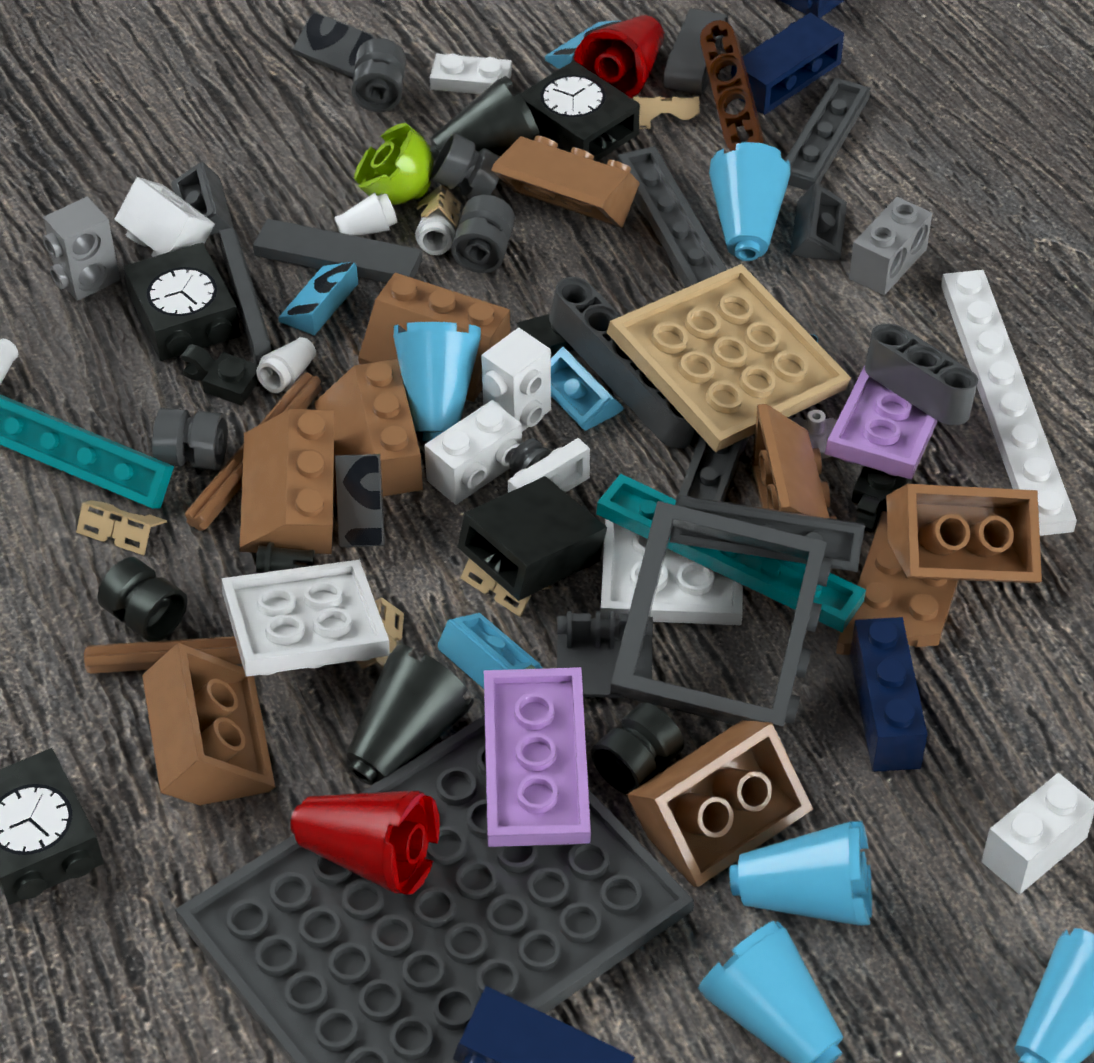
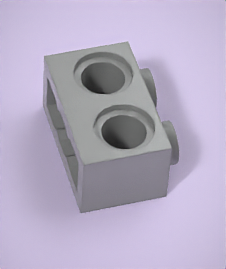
[43,196,120,301]
[849,197,932,296]

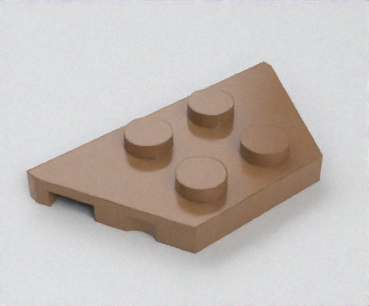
[836,511,959,655]

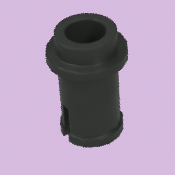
[256,542,315,573]

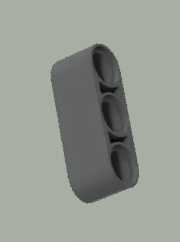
[664,8,729,95]
[864,324,978,425]

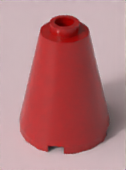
[574,15,665,98]
[290,790,440,895]

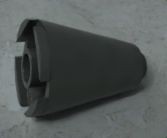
[430,76,540,164]
[346,645,474,785]

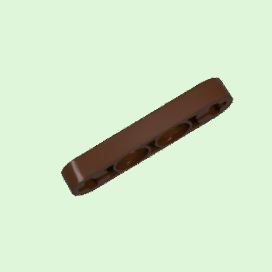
[700,20,764,151]

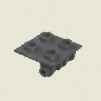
[557,611,653,698]

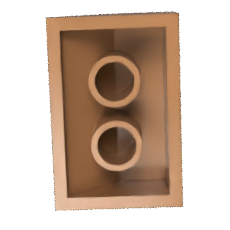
[491,135,640,228]
[358,273,510,402]
[314,359,423,504]
[752,404,837,519]
[240,409,334,554]
[886,484,1042,583]
[142,643,275,806]
[627,720,813,887]

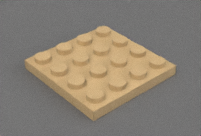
[607,264,851,452]

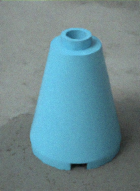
[709,142,791,261]
[393,322,481,442]
[730,821,872,926]
[698,921,844,1063]
[1015,928,1094,1063]

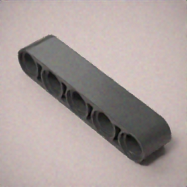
[549,277,697,449]

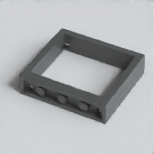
[610,501,832,736]

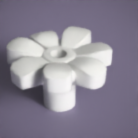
[792,410,837,459]

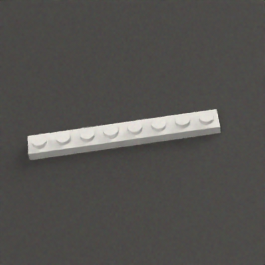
[941,270,1077,536]

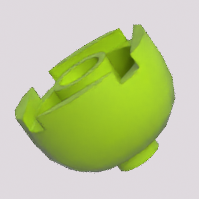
[354,123,434,205]

